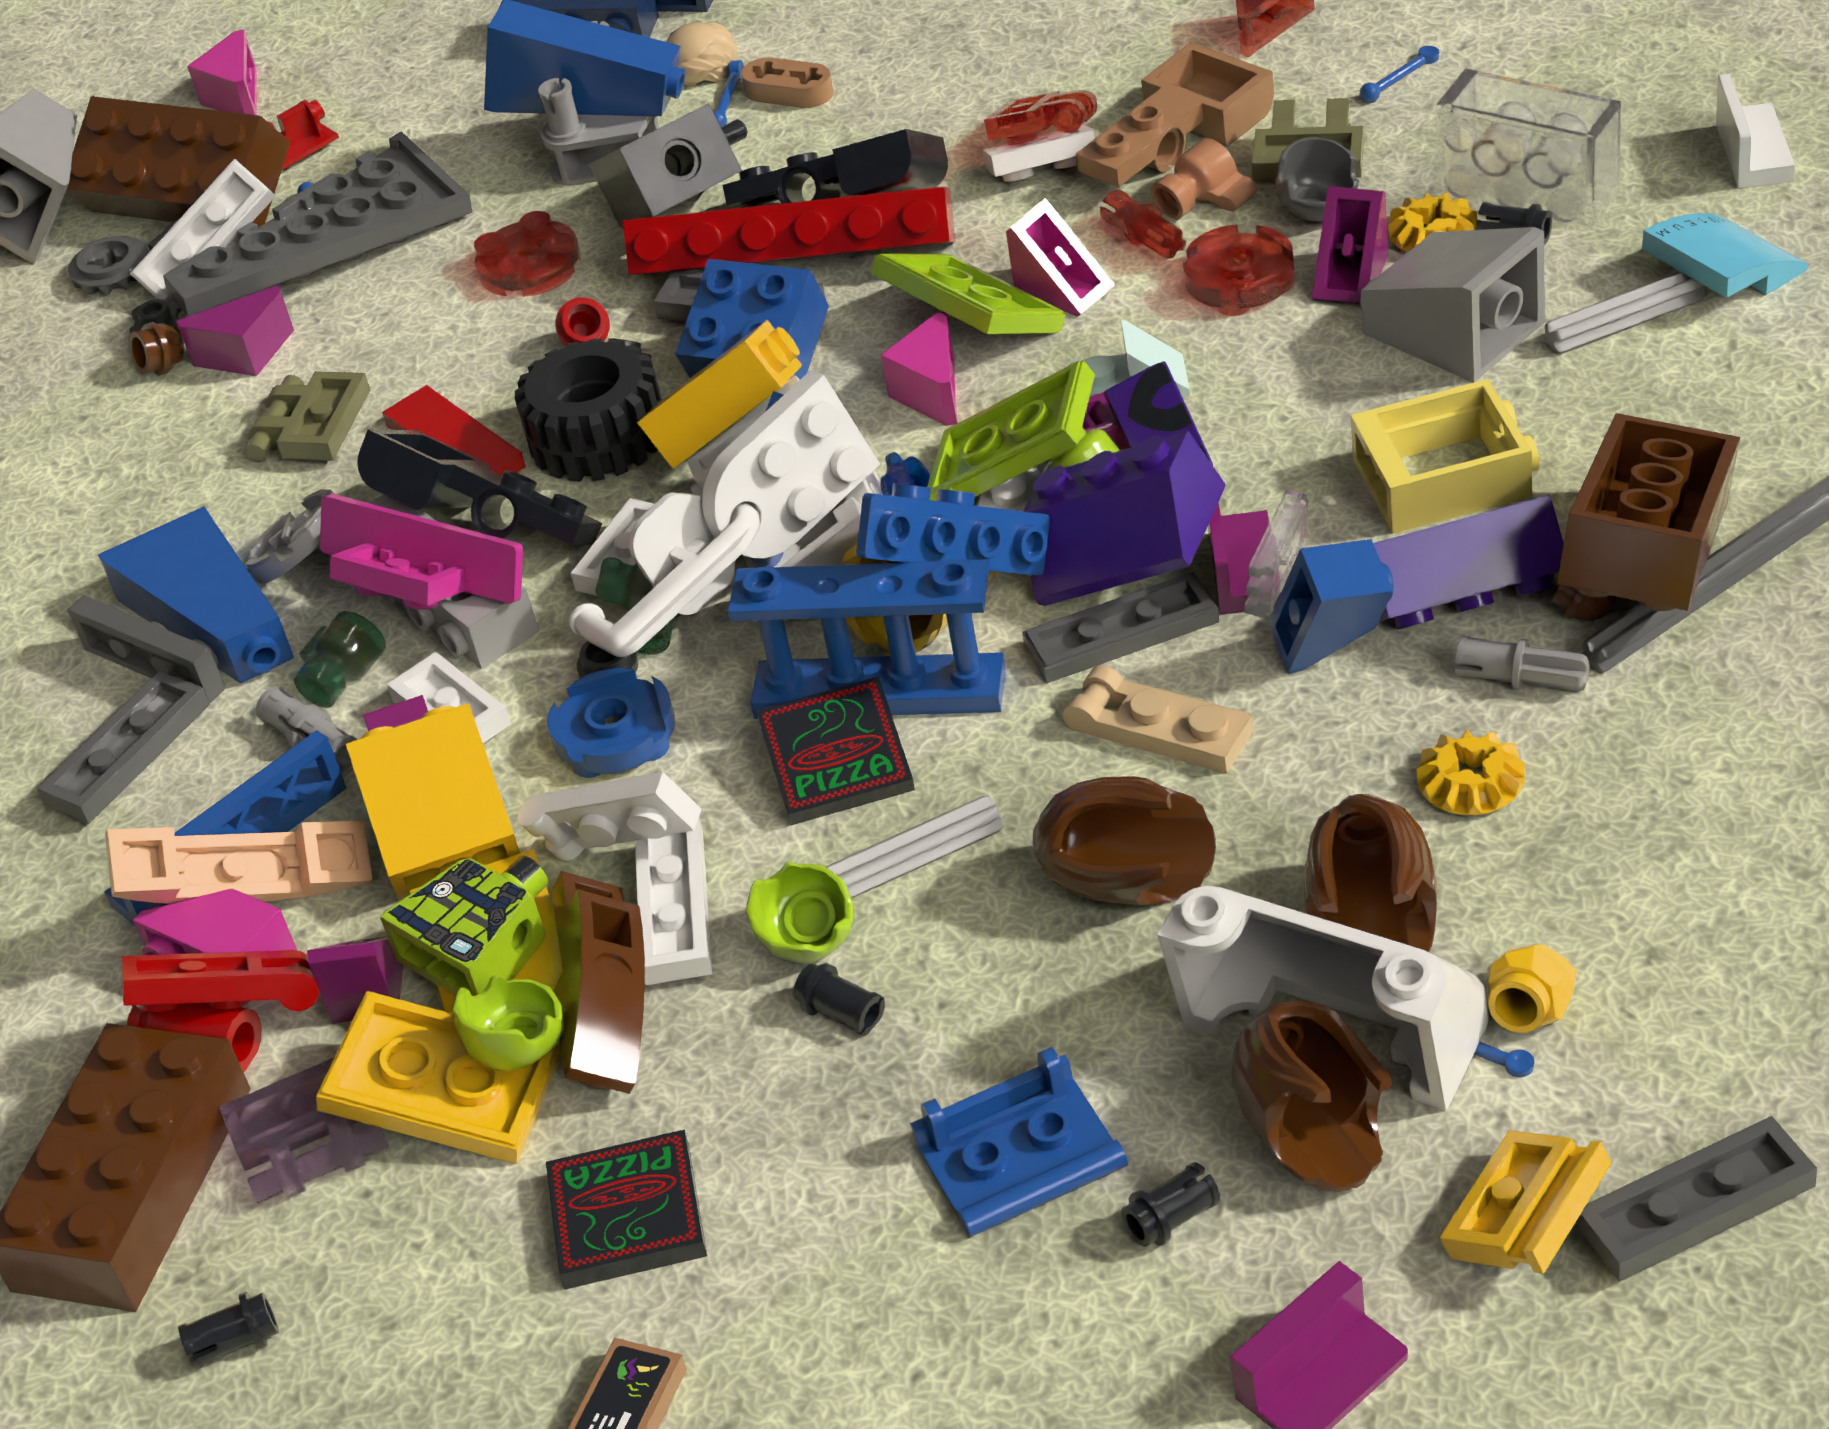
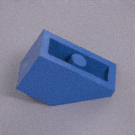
[1268,539,1394,674]

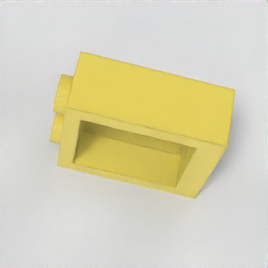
[1350,379,1539,534]

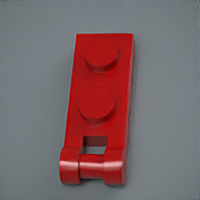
[121,950,319,1012]

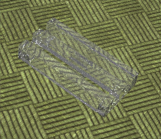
[1244,489,1309,618]

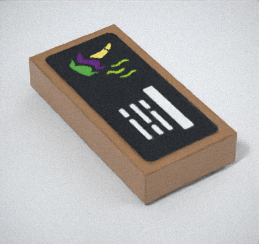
[568,1337,687,1429]

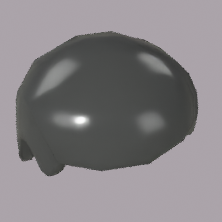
[1275,137,1359,222]

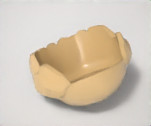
[666,22,737,87]

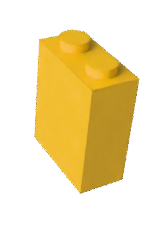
[637,320,802,469]
[346,703,520,901]

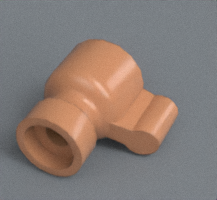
[1151,138,1257,220]

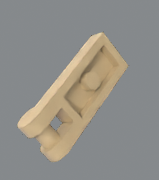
[1063,665,1254,773]

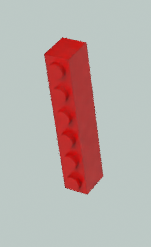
[622,186,955,275]

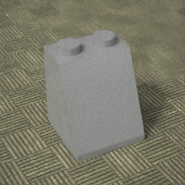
[0,89,77,265]
[1360,227,1545,383]

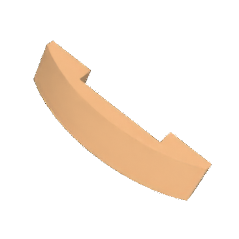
[105,820,373,904]

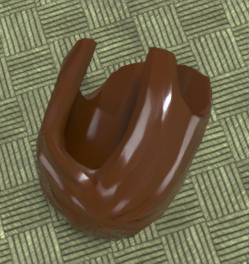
[1033,776,1216,905]
[1304,794,1437,952]
[1232,1000,1392,1192]

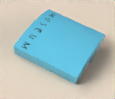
[1642,213,1808,298]

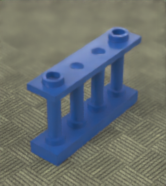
[728,559,1006,719]

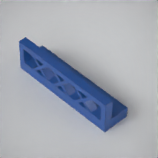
[104,730,347,926]

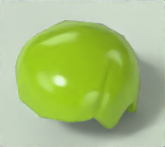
[745,862,855,964]
[451,975,564,1071]

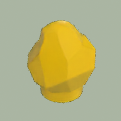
[1487,943,1577,1033]

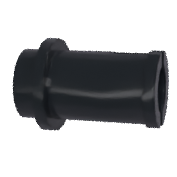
[1476,202,1552,245]
[793,963,885,1036]
[1121,1162,1220,1247]
[178,1291,279,1370]

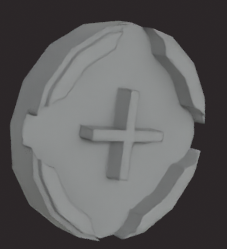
[245,489,335,583]

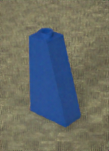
[484,0,686,116]
[98,506,294,684]

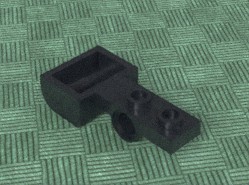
[722,129,948,208]
[357,429,602,546]

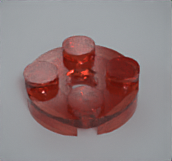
[474,211,581,297]
[1183,225,1295,316]

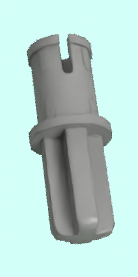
[1455,635,1589,692]

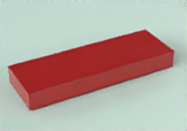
[382,385,526,475]

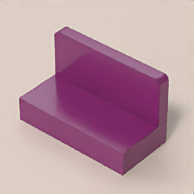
[1207,502,1281,615]
[1230,1261,1408,1429]

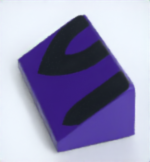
[1103,361,1213,465]

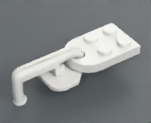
[569,370,880,657]

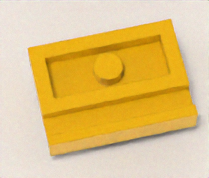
[1440,1130,1612,1274]

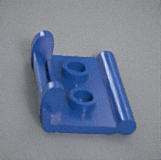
[910,1047,1128,1238]

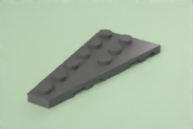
[163,131,473,316]

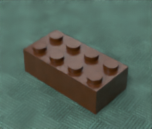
[66,96,290,227]
[1557,413,1741,611]
[0,1023,251,1312]

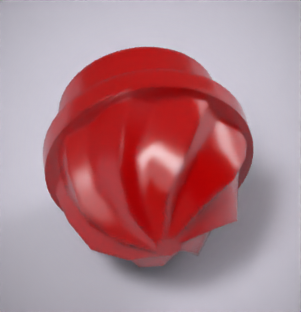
[555,297,610,347]

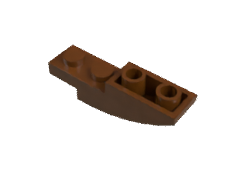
[551,871,645,1094]

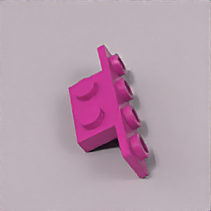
[320,494,523,609]

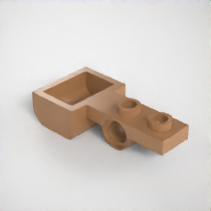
[1076,42,1274,187]

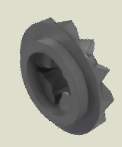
[68,236,149,296]

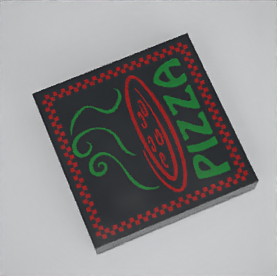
[756,676,915,825]
[546,1129,707,1290]

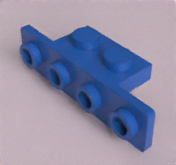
[856,483,1050,576]

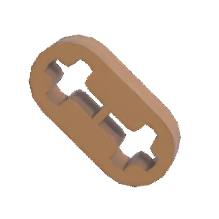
[741,58,834,108]

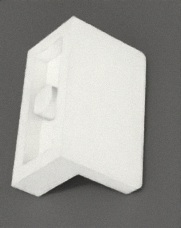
[1716,73,1795,188]

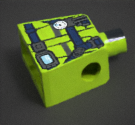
[380,856,549,996]

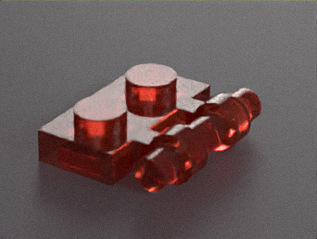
[984,90,1097,145]

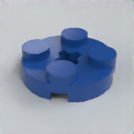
[547,668,675,778]

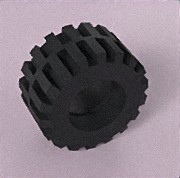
[514,339,662,482]

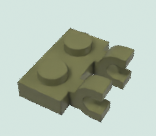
[1251,98,1364,180]

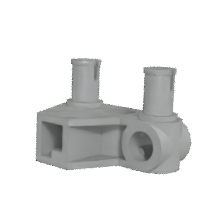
[538,21,660,186]

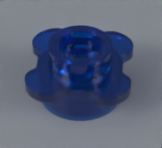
[880,452,930,496]

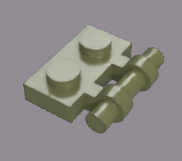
[245,371,370,462]

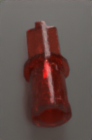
[1100,190,1186,259]

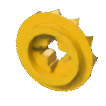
[1388,192,1477,252]
[1416,728,1525,815]

